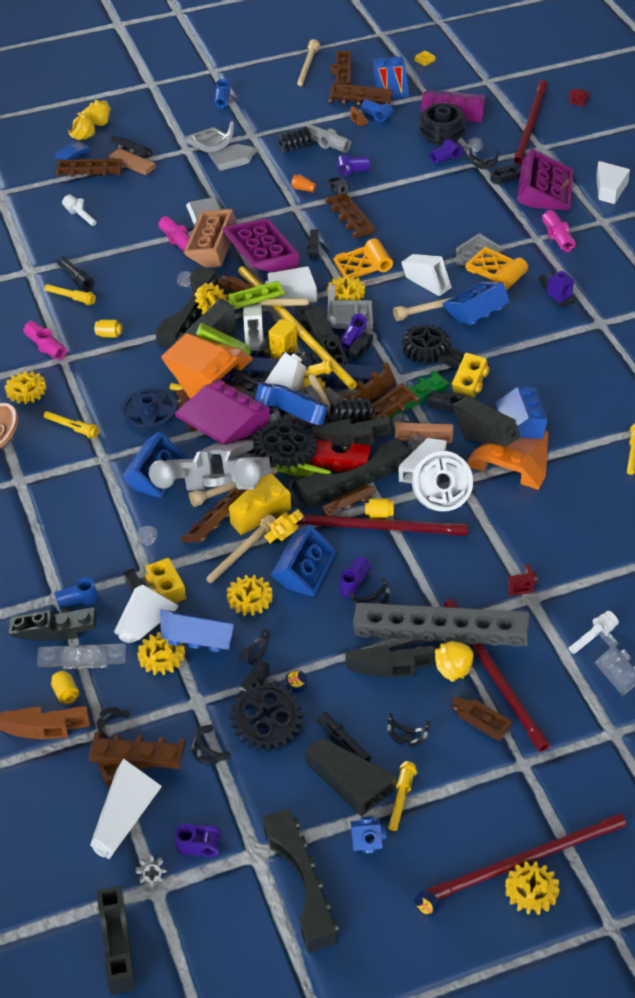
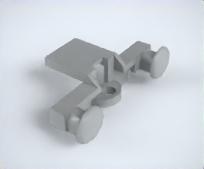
[149,440,271,490]

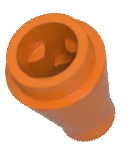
[291,174,316,193]

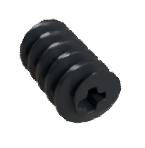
[278,127,313,153]
[330,397,372,422]

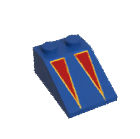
[373,56,409,98]

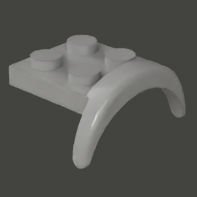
[186,121,234,152]
[327,284,373,329]

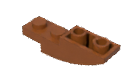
[0,706,90,739]

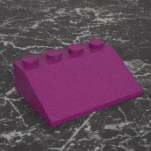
[421,90,487,123]
[517,148,573,210]
[222,218,299,272]
[175,380,270,445]

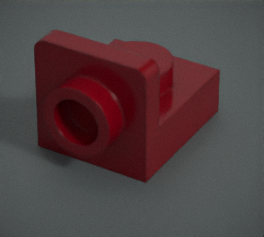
[569,89,590,107]
[507,564,537,596]

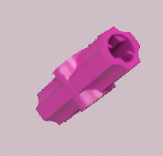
[542,210,575,252]
[158,216,190,251]
[23,321,67,361]

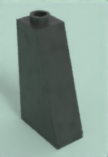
[174,298,236,344]
[453,397,521,446]
[306,738,396,817]

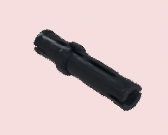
[256,321,278,358]
[316,711,371,762]

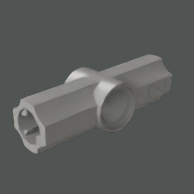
[307,124,351,153]

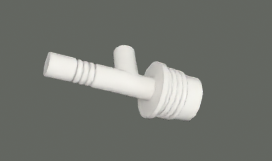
[62,194,97,226]
[569,611,619,654]

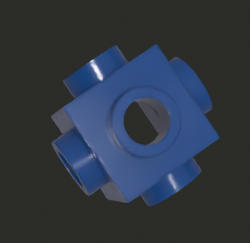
[350,816,386,853]

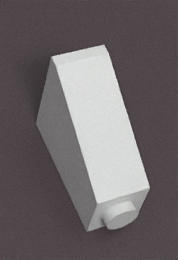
[596,161,630,204]
[401,254,452,296]
[265,267,317,302]
[243,304,263,351]
[265,353,306,391]
[399,438,447,485]
[114,585,179,643]

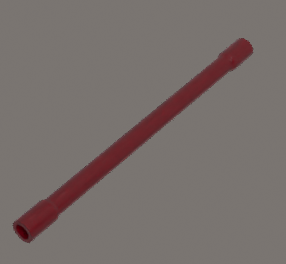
[513,80,548,165]
[287,512,468,536]
[443,599,550,752]
[425,813,626,903]

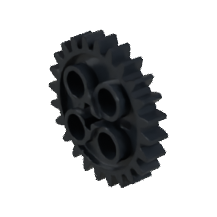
[254,420,317,469]
[230,679,304,753]

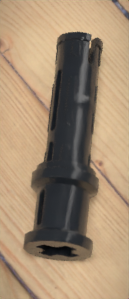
[57,257,95,292]

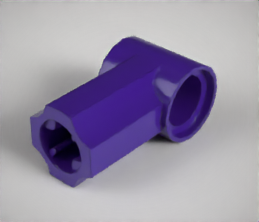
[429,139,463,164]
[337,155,370,176]
[340,314,367,351]
[340,556,371,598]

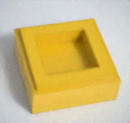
[414,51,435,66]

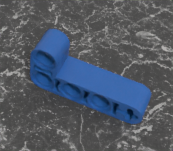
[255,383,328,425]

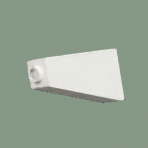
[90,759,162,859]

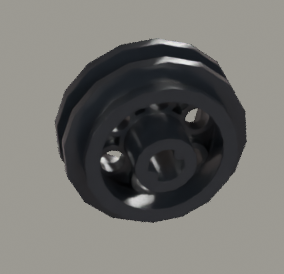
[419,103,466,145]

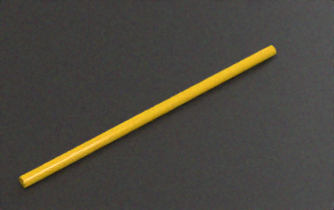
[238,266,357,389]

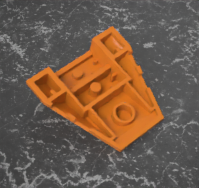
[161,333,253,399]
[466,430,548,490]

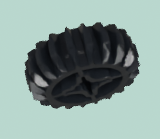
[402,324,451,365]

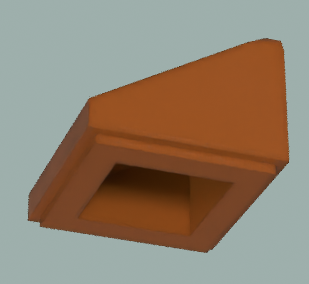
[351,106,368,127]

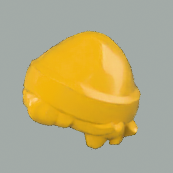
[81,100,111,126]
[68,112,95,140]
[435,641,473,682]

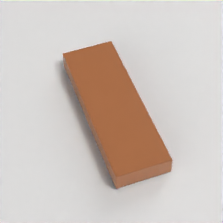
[109,148,156,175]
[395,422,453,443]

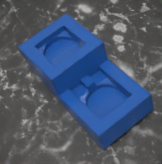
[55,141,90,160]

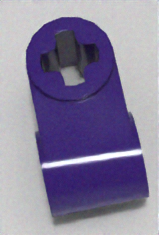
[175,824,222,857]

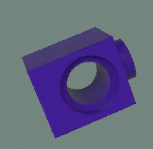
[547,270,574,303]

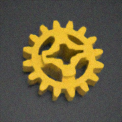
[327,275,365,300]
[195,282,229,314]
[5,371,46,404]
[264,509,304,544]
[227,575,272,616]
[137,632,185,675]
[505,862,559,915]

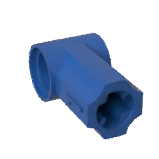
[214,79,230,108]
[361,99,393,123]
[54,577,98,609]

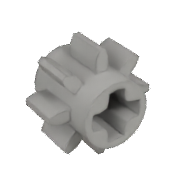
[135,854,167,887]

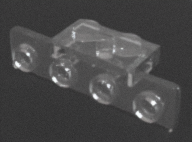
[594,631,635,696]
[37,644,126,669]

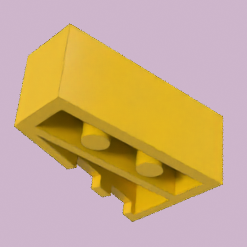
[229,473,291,535]

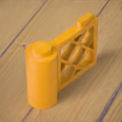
[333,238,393,279]
[466,247,528,290]

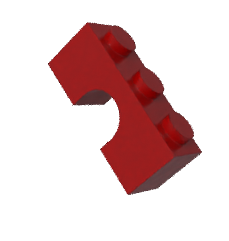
[309,440,371,473]

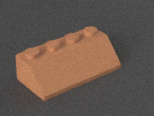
[184,209,237,268]

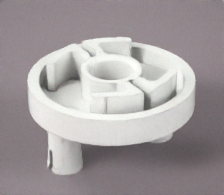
[412,451,473,512]

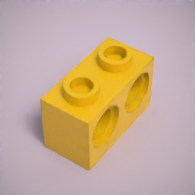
[269,319,297,359]
[452,353,490,399]
[144,557,186,603]

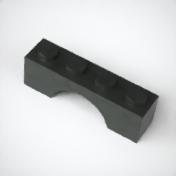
[96,885,136,995]

